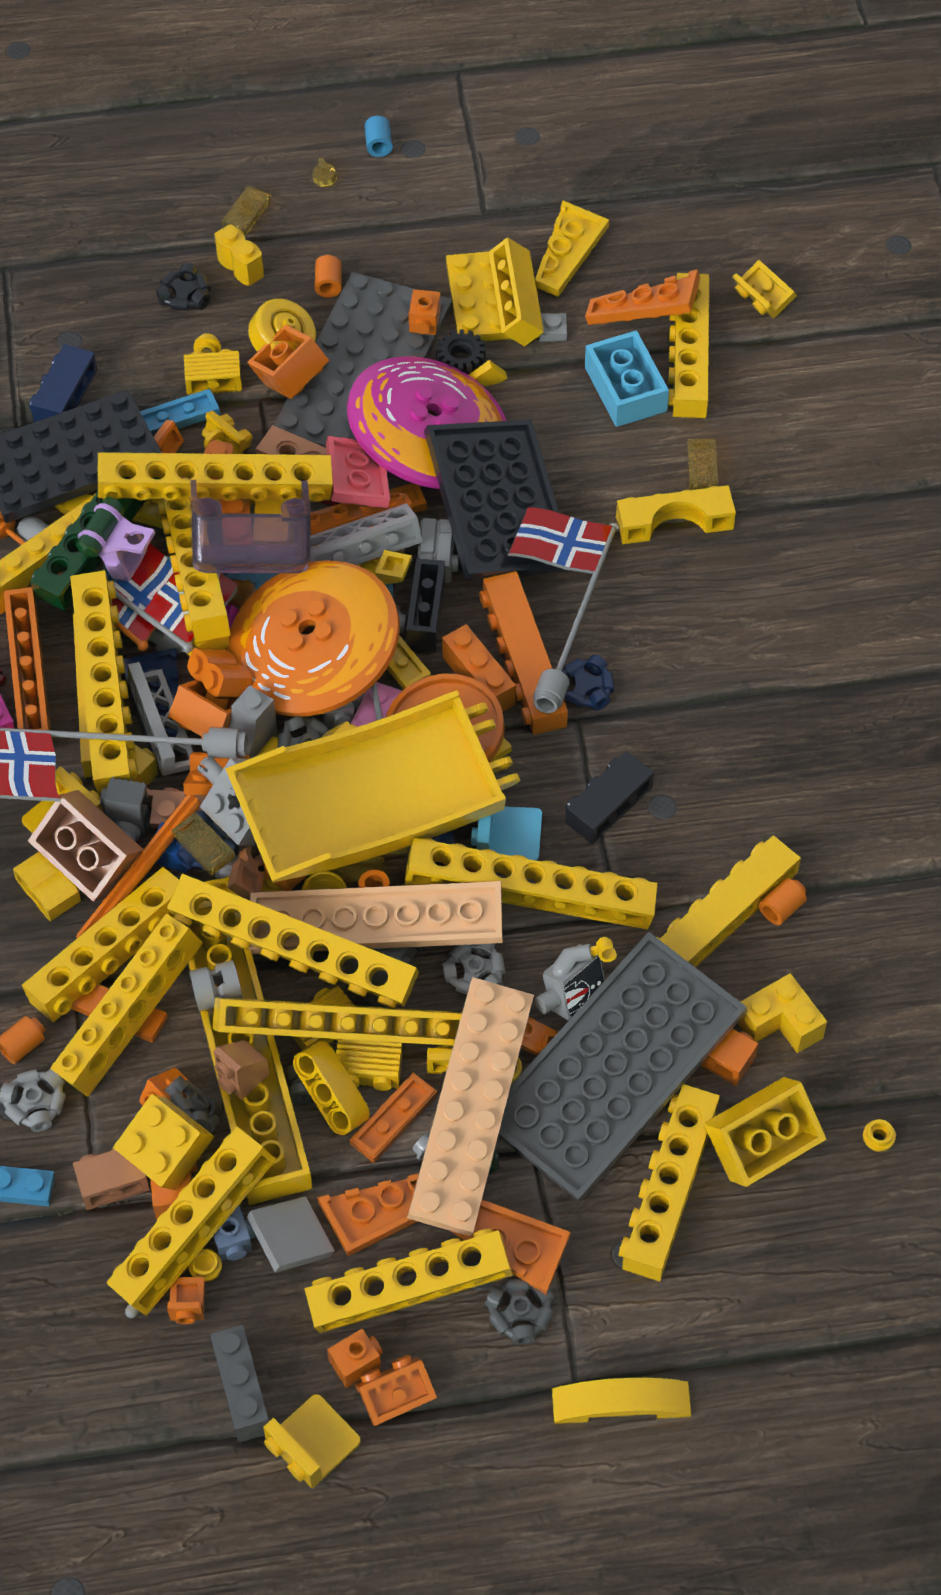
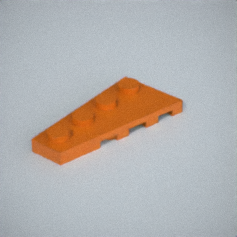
[585,269,700,325]

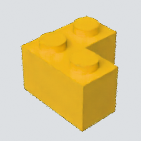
[737,973,827,1053]

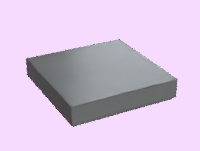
[247,1196,335,1273]

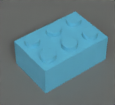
[585,330,669,427]

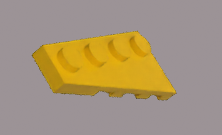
[535,201,609,297]

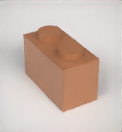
[73,1148,150,1210]

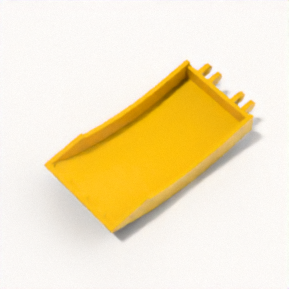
[225,690,520,883]

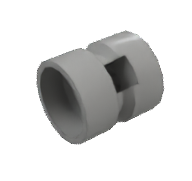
[189,960,243,1012]

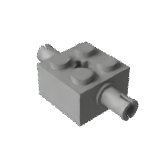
[198,756,257,845]

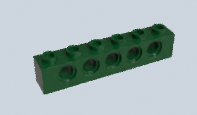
[30,451,161,611]

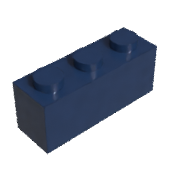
[29,344,97,422]

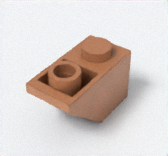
[213,1040,269,1100]

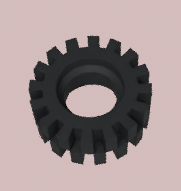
[436,330,486,375]

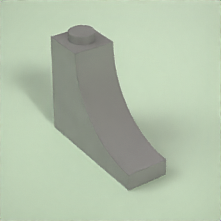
[229,685,278,759]

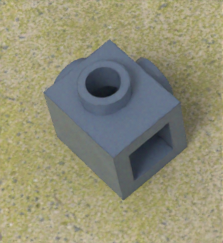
[213,1205,256,1261]

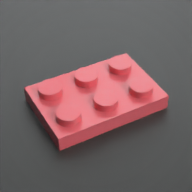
[326,436,390,508]

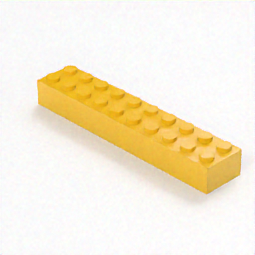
[185,894,313,1205]

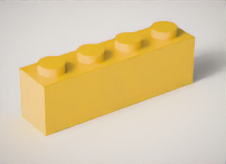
[489,237,544,347]

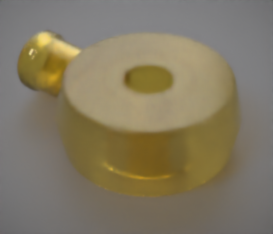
[312,158,337,187]

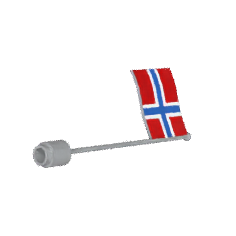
[508,507,619,713]
[17,516,238,653]
[0,727,249,802]

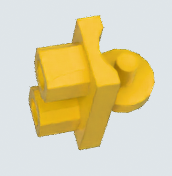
[201,410,252,454]

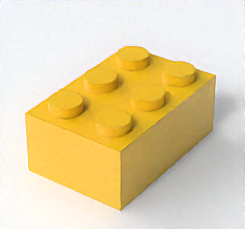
[704,1077,827,1187]

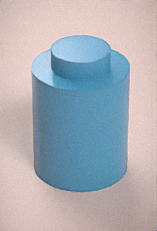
[364,116,393,157]

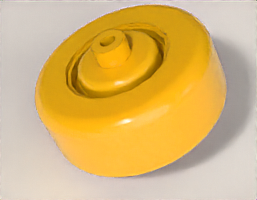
[249,298,316,352]

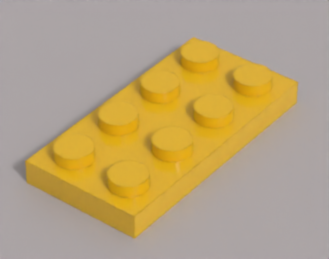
[446,251,511,341]

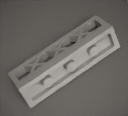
[299,503,423,565]
[127,662,193,776]

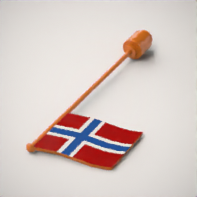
[0,513,178,651]

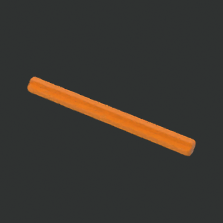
[76,793,201,938]

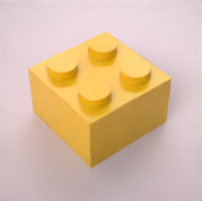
[113,1094,215,1190]

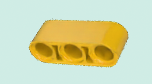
[293,1041,370,1135]

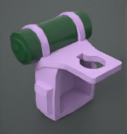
[75,497,155,581]

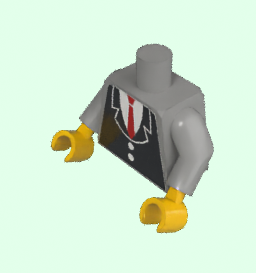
[535,937,617,1021]

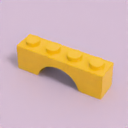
[616,485,736,544]

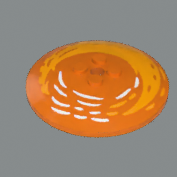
[227,560,400,717]

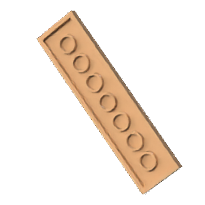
[249,881,503,954]
[407,977,534,1237]

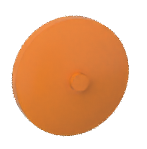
[386,674,505,762]

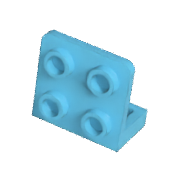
[471,807,542,861]

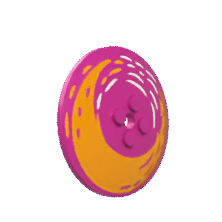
[347,356,506,489]

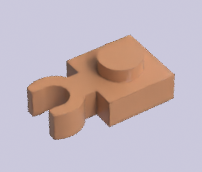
[227,845,265,900]

